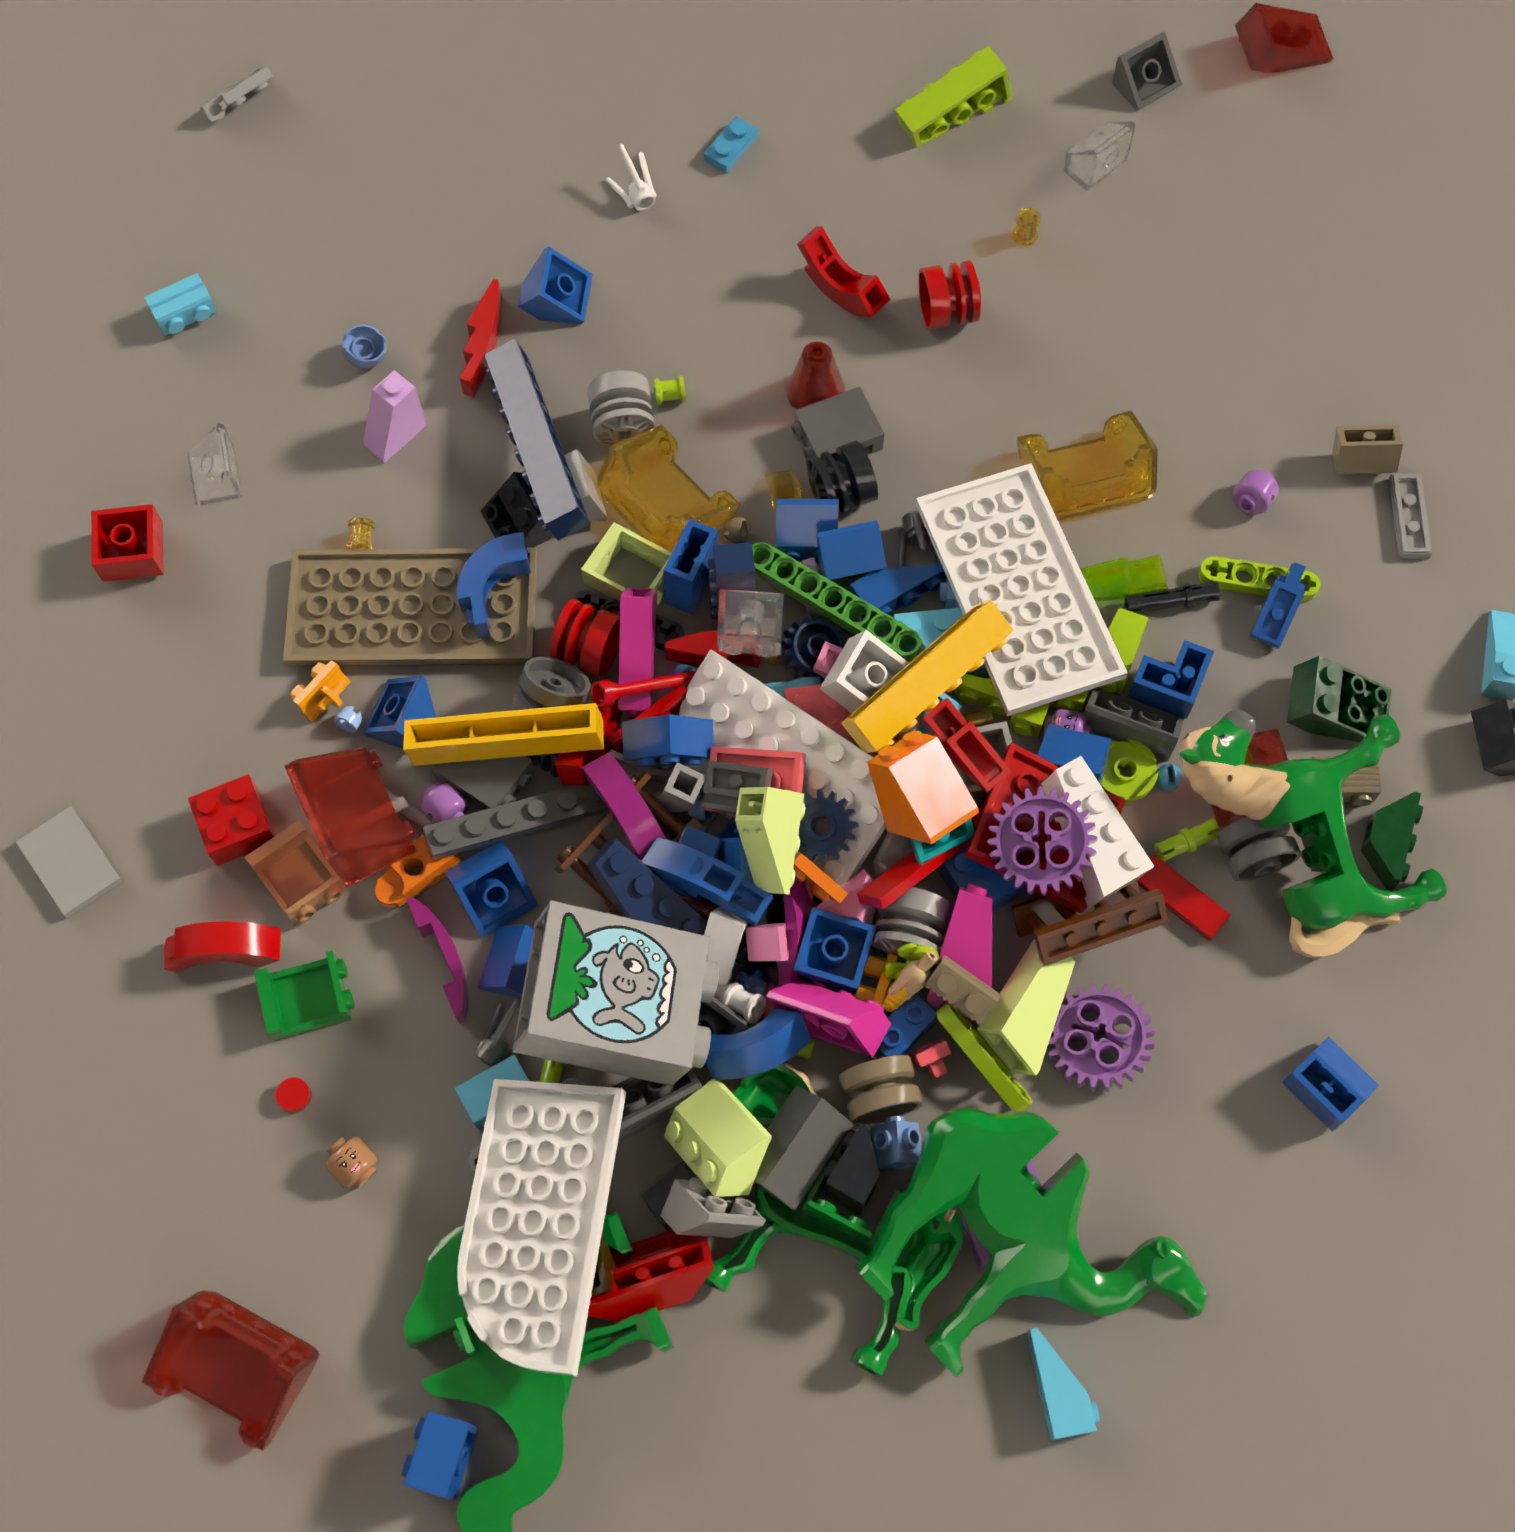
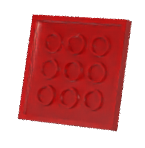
[964,742,1126,914]

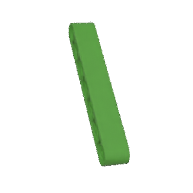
[752,542,926,663]

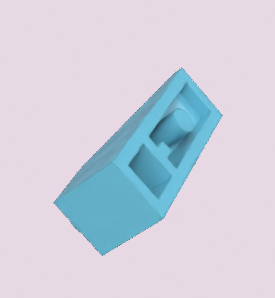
[1481,610,1515,701]
[1026,1328,1100,1441]

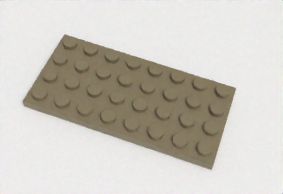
[283,547,537,666]

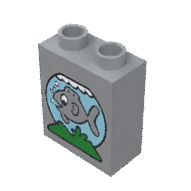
[512,900,720,1086]

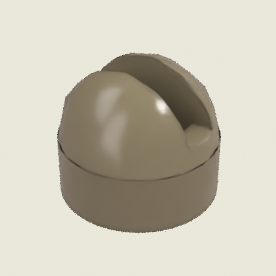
[724,517,748,542]

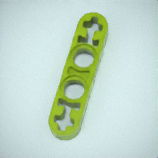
[1198,556,1321,602]
[936,1002,1033,1112]

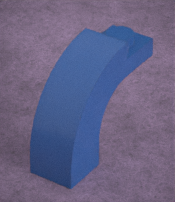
[457,532,531,638]
[703,1008,811,1079]

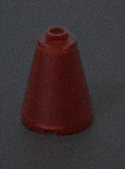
[787,341,845,409]

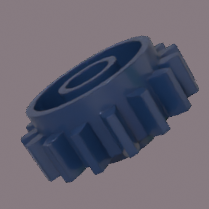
[779,615,847,683]
[798,790,859,863]

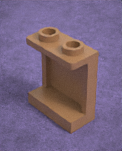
[244,820,348,926]

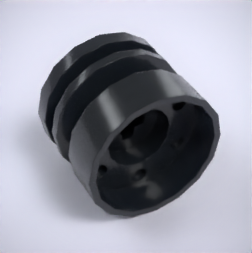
[806,440,879,513]

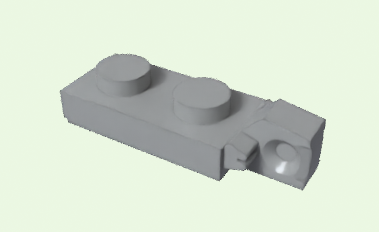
[200,67,273,122]

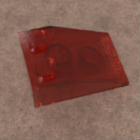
[1235,3,1333,73]

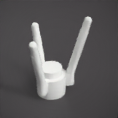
[606,144,657,211]

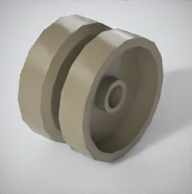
[839,1055,923,1125]

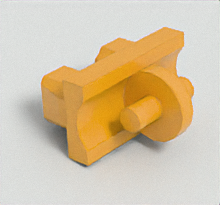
[290,660,351,722]
[855,953,898,1006]

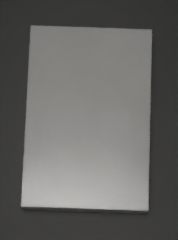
[16,806,123,919]

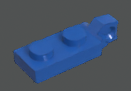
[1249,562,1306,649]

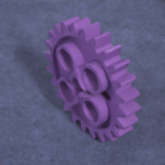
[987,786,1098,896]
[1047,984,1155,1092]

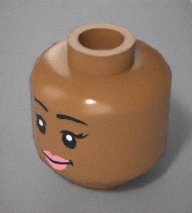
[326,1137,377,1189]

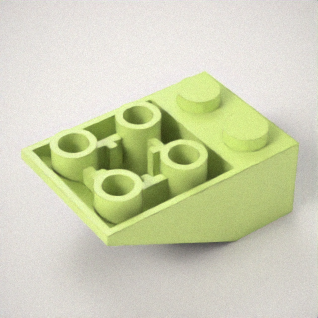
[735,787,805,895]

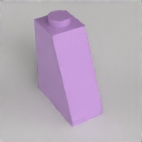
[363,370,427,464]

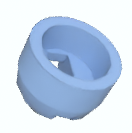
[334,706,362,733]

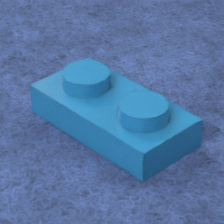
[704,116,759,174]

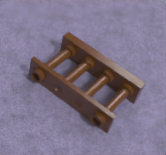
[554,772,703,916]
[1011,880,1169,966]

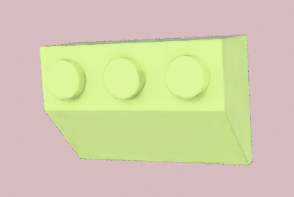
[664,1078,772,1197]

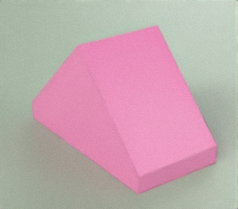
[815,869,876,925]
[745,922,789,961]

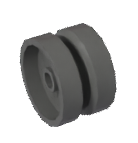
[511,657,591,710]
[1216,817,1302,881]

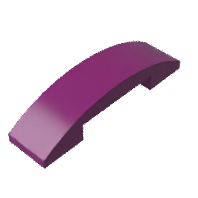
[582,752,666,875]
[772,878,812,987]
[406,897,468,1024]

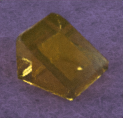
[765,470,802,508]

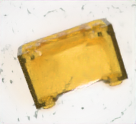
[1017,411,1158,522]
[597,425,740,552]

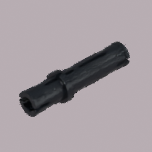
[1124,581,1220,613]

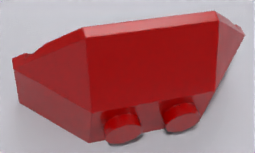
[588,1230,714,1322]

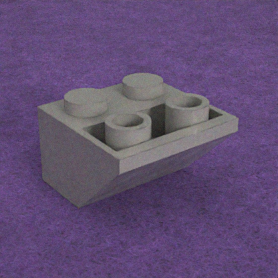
[660,1178,766,1238]

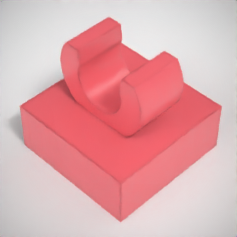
[909,1039,951,1078]

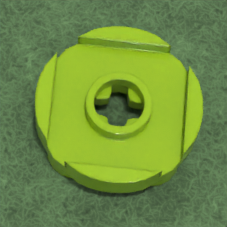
[1101,739,1158,805]

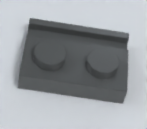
[700,760,773,813]

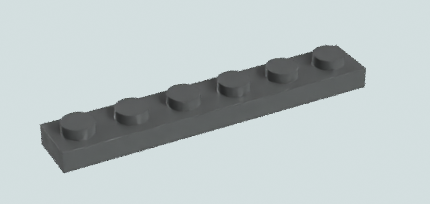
[422,781,609,860]

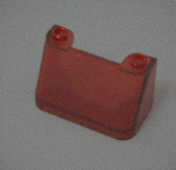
[284,746,417,887]
[141,1290,319,1450]

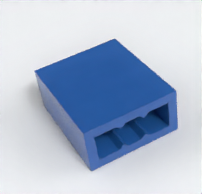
[663,519,718,615]

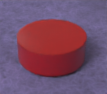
[275,1077,312,1113]

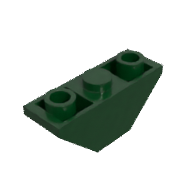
[1361,792,1423,891]

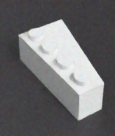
[1041,756,1155,908]

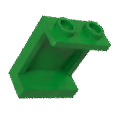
[254,950,355,1042]

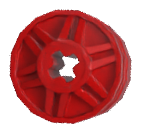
[918,260,981,330]
[549,599,620,678]

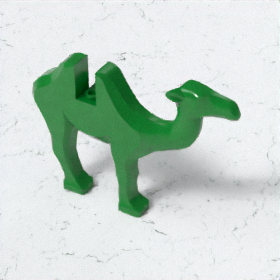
[855,1108,1207,1377]
[404,1212,674,1532]

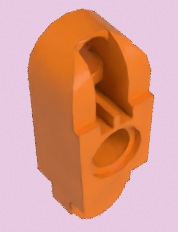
[375,835,461,908]

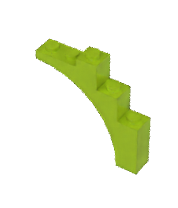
[953,608,1149,737]

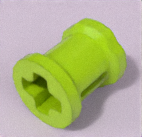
[653,375,686,405]

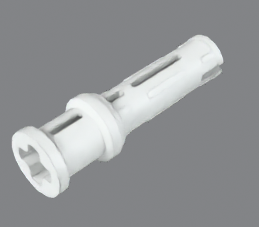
[714,983,766,1024]

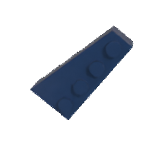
[708,542,756,630]
[586,839,707,936]

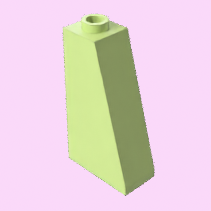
[977,939,1075,1075]

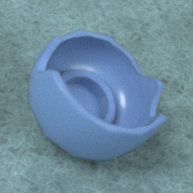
[342,324,387,369]

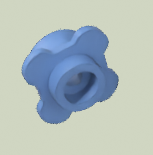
[688,788,714,824]

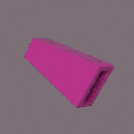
[618,588,657,715]
[926,884,993,1019]

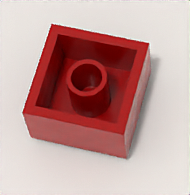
[91,504,164,582]
[187,774,275,866]

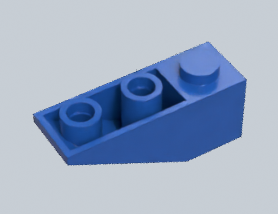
[850,564,946,616]

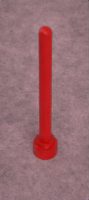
[590,671,696,707]

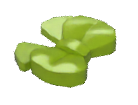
[884,943,940,981]

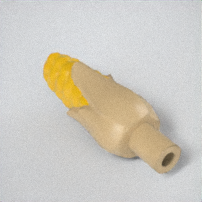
[882,951,938,1012]

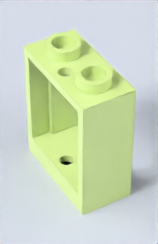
[581,522,672,606]

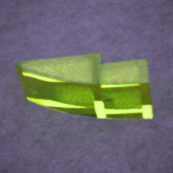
[1080,554,1168,601]

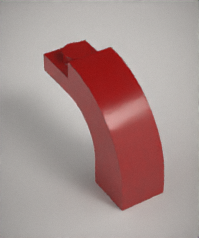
[796,226,891,318]
[163,921,281,972]

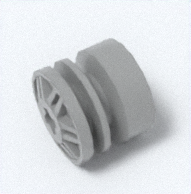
[587,370,656,447]
[872,887,951,962]

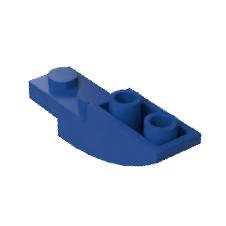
[641,837,773,927]

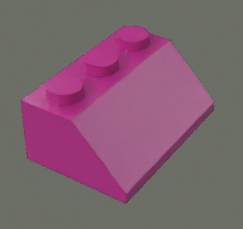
[766,979,891,1058]

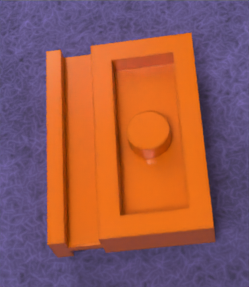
[793,852,848,904]

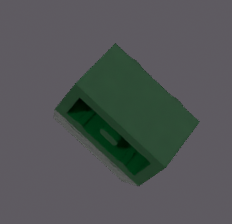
[1287,656,1391,742]

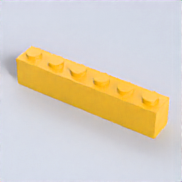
[841,600,1013,753]
[403,703,604,766]

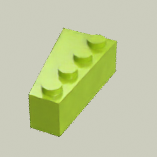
[895,46,1013,147]

